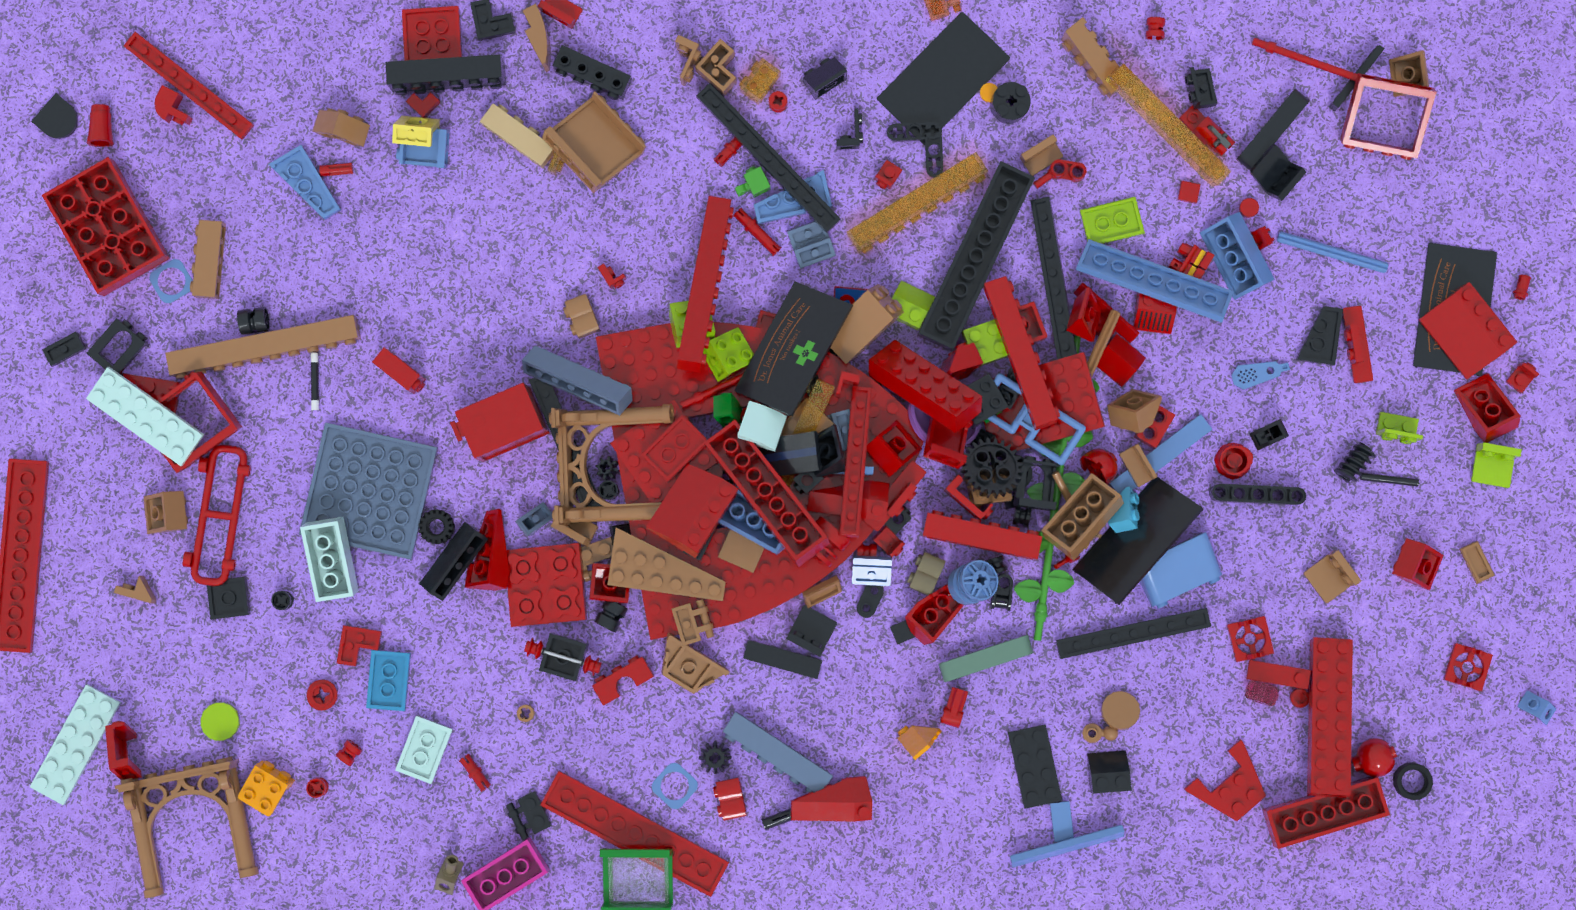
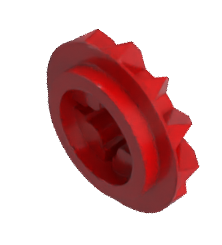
[307,680,338,711]

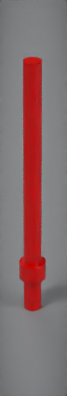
[1252,37,1358,82]
[679,372,744,409]

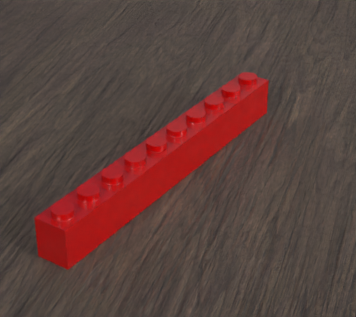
[677,196,734,373]

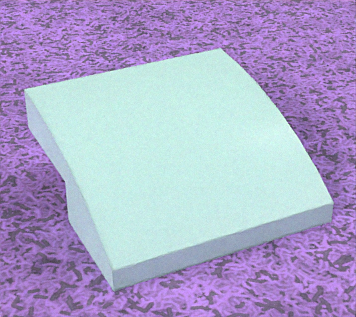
[737,401,787,452]

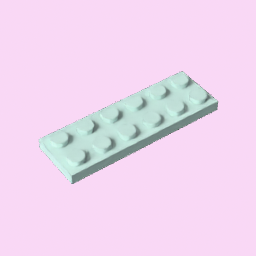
[86,367,205,466]
[30,684,121,805]

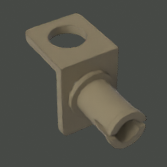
[434,855,464,895]

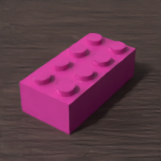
[461,837,550,910]

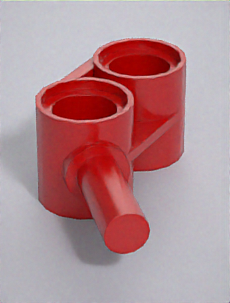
[1033,159,1087,189]

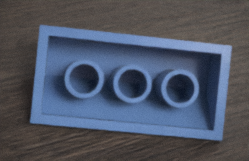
[1200,212,1275,300]
[719,490,784,555]

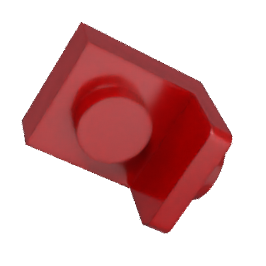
[874,160,902,190]
[597,263,627,289]
[1505,362,1539,394]

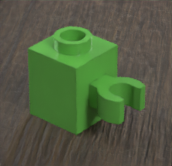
[735,166,771,198]

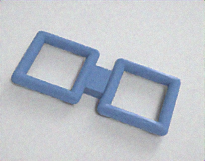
[988,373,1086,465]

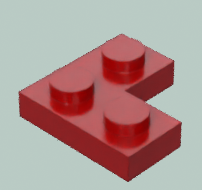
[337,625,382,666]

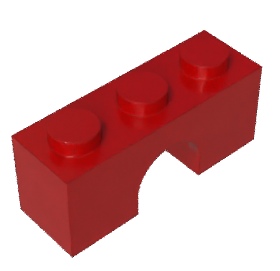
[592,655,654,706]

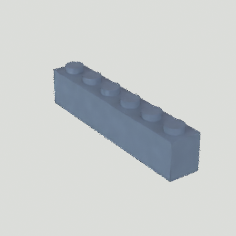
[522,346,633,416]
[723,712,833,793]

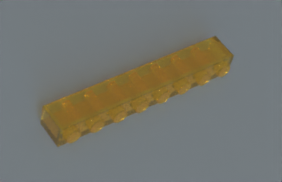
[1105,63,1231,187]
[846,152,988,254]

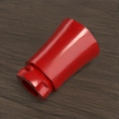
[86,104,114,147]

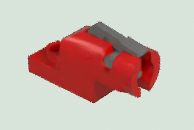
[1179,105,1236,156]

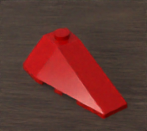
[807,480,889,522]
[465,509,509,591]
[905,584,964,645]
[791,776,872,822]

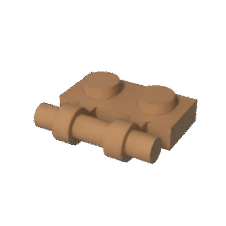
[672,599,714,646]

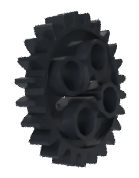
[960,437,1023,499]

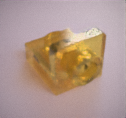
[547,153,565,176]

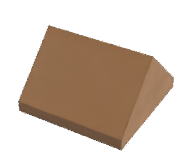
[1389,50,1429,97]

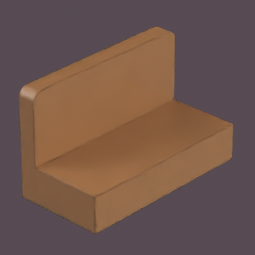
[1020,134,1063,176]
[1118,444,1157,488]
[551,521,598,547]

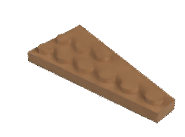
[607,528,726,601]

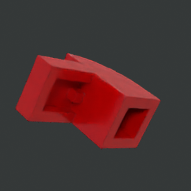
[154,85,193,126]

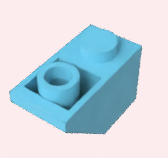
[1108,486,1140,533]

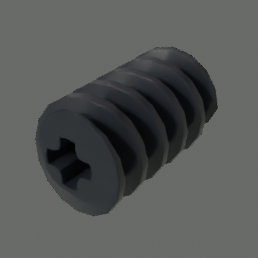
[1334,442,1377,484]

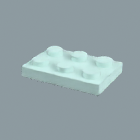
[395,716,453,784]

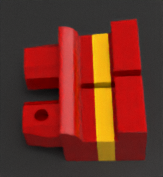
[1168,243,1215,279]

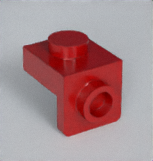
[872,526,905,557]

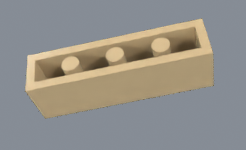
[479,104,555,169]

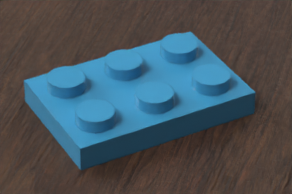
[366,650,411,711]

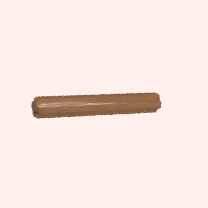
[1087,309,1120,377]

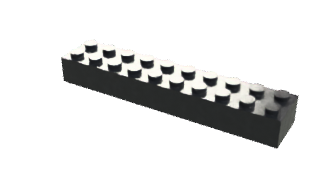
[917,161,1035,352]

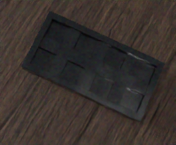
[1007,724,1062,809]

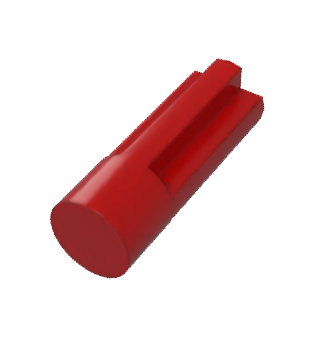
[319,162,354,177]

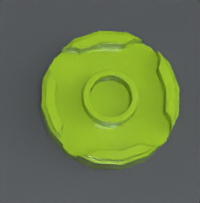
[200,702,240,741]

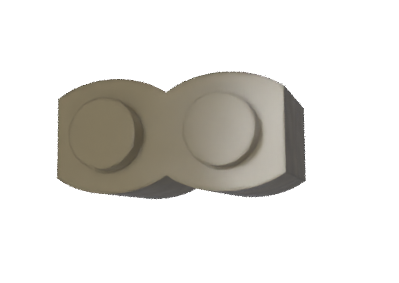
[907,552,946,596]

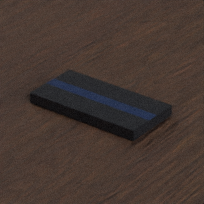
[754,431,822,476]

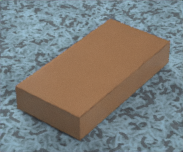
[1459,541,1495,584]
[802,576,842,608]

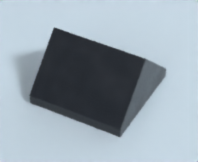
[814,424,845,477]

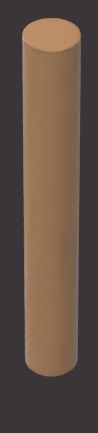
[1052,471,1071,502]

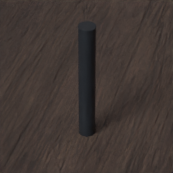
[1360,473,1419,487]

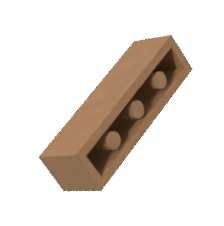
[190,220,226,299]

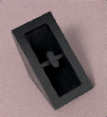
[1249,419,1289,451]

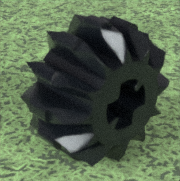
[699,741,732,774]

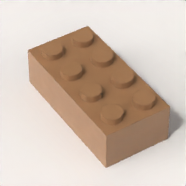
[1041,473,1124,561]

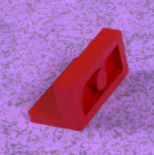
[538,0,583,29]
[836,371,861,398]

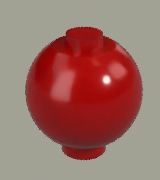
[1351,738,1398,777]

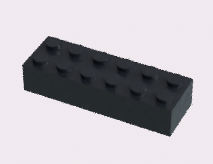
[385,54,506,95]

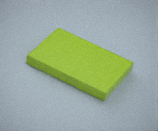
[1080,197,1145,244]

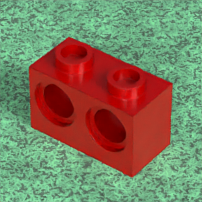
[1133,406,1175,449]

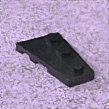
[1296,306,1343,366]

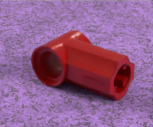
[940,687,968,728]

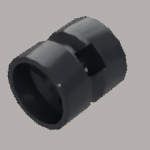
[237,307,270,335]
[594,601,628,633]

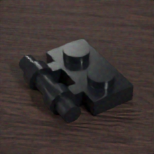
[505,791,552,840]

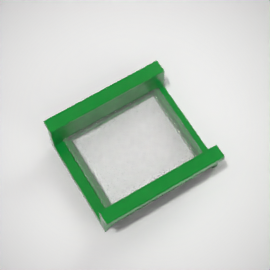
[600,848,673,910]

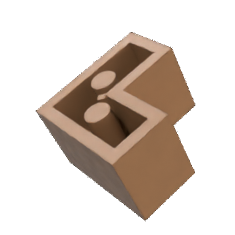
[695,39,737,96]
[312,108,370,147]

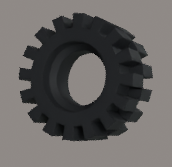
[418,509,455,544]

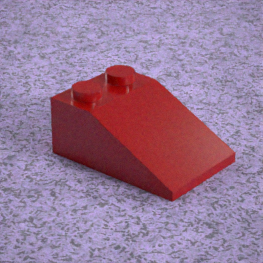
[1454,373,1521,443]

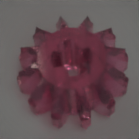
[1245,680,1279,706]

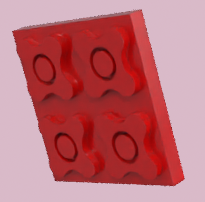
[507,543,587,627]

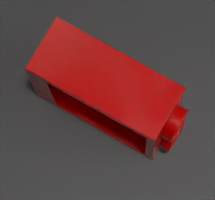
[372,347,426,394]

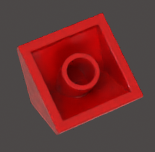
[1066,287,1102,342]
[1097,334,1146,387]
[589,563,630,603]

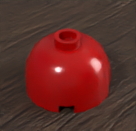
[1080,448,1118,485]

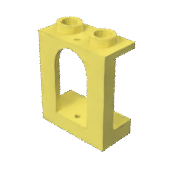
[392,115,440,147]

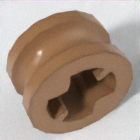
[517,705,535,722]

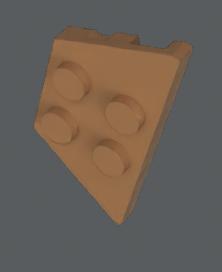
[661,633,730,694]

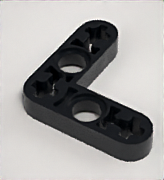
[887,122,943,178]

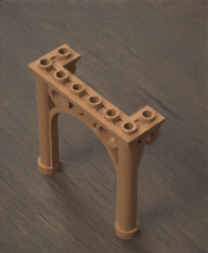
[549,404,674,525]
[115,756,259,898]

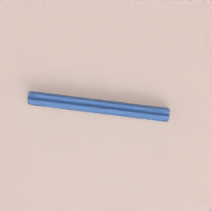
[1277,232,1389,273]

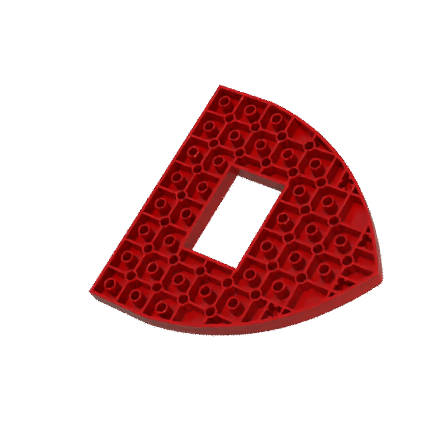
[596,322,923,640]

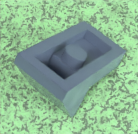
[515,502,553,537]

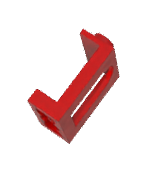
[944,474,993,520]

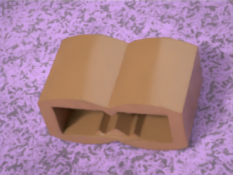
[563,294,600,339]

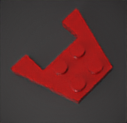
[1184,739,1266,821]

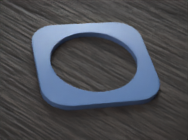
[149,259,193,303]
[652,763,698,809]

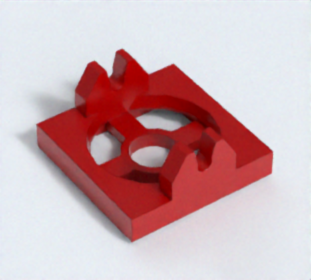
[1227,616,1274,662]
[1443,643,1493,692]

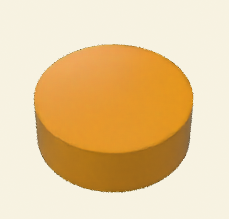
[980,83,998,103]

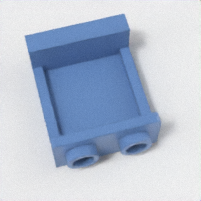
[396,128,450,168]

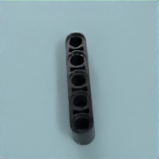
[1236,89,1310,170]
[1209,484,1306,505]

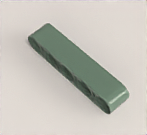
[938,634,1034,682]

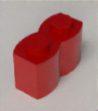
[713,777,747,821]

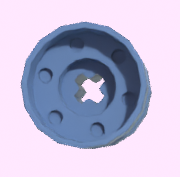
[948,560,999,605]

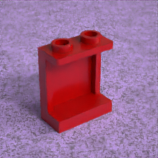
[923,417,973,469]
[105,721,142,780]

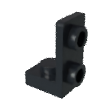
[836,108,863,150]

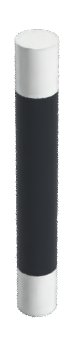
[311,353,319,410]

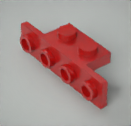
[1074,283,1140,343]
[1342,306,1373,383]
[863,461,926,531]

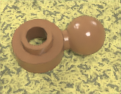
[1082,723,1118,743]

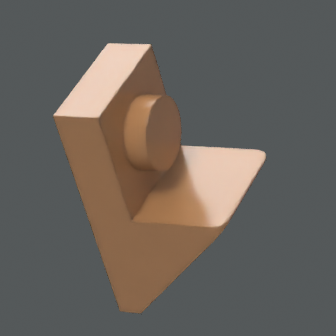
[114,576,156,603]

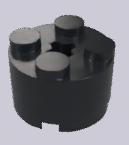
[990,82,1031,124]

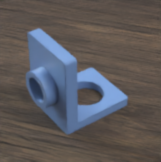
[1517,691,1556,725]

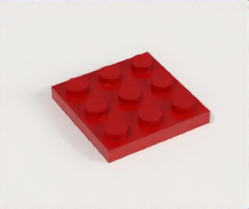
[402,6,462,60]

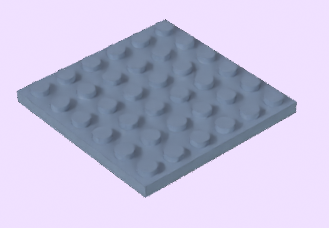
[299,423,438,560]

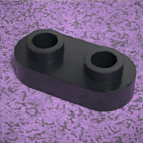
[857,585,884,618]

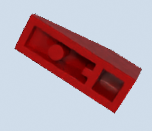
[1246,660,1311,689]

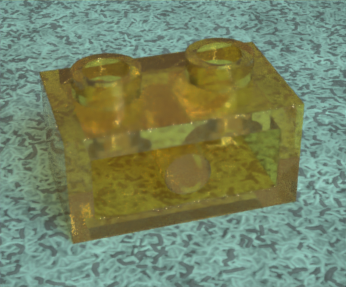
[739,58,781,105]

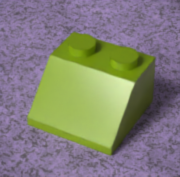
[892,280,935,331]

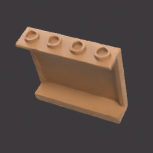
[542,91,646,194]

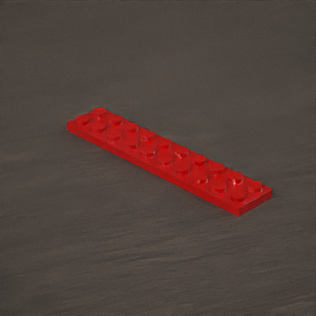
[0,459,49,653]
[540,770,729,897]

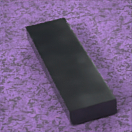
[1329,45,1384,112]
[743,640,822,679]

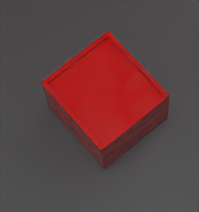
[450,383,550,462]

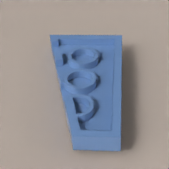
[269,145,341,220]
[754,170,832,224]

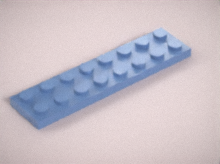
[1076,239,1234,323]

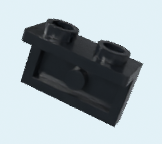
[1185,67,1217,109]

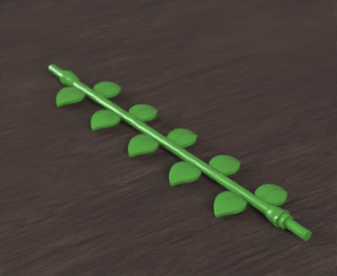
[1014,336,1100,641]

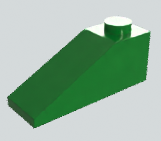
[713,393,742,428]

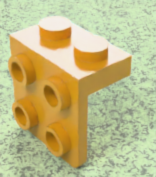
[238,760,295,816]

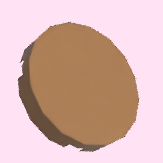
[1101,691,1140,730]

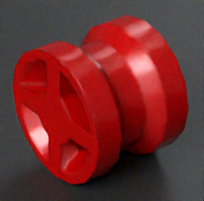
[769,91,788,113]

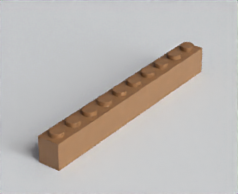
[165,315,361,379]

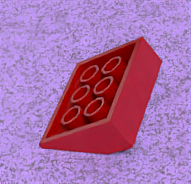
[1419,282,1518,380]
[646,463,739,558]

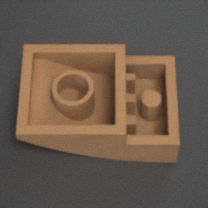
[522,4,551,72]

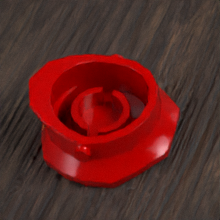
[1214,443,1253,480]

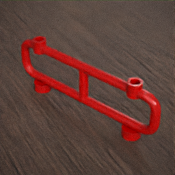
[182,445,251,586]

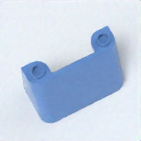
[1140,532,1222,609]

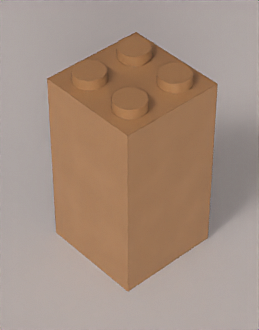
[831,284,904,364]

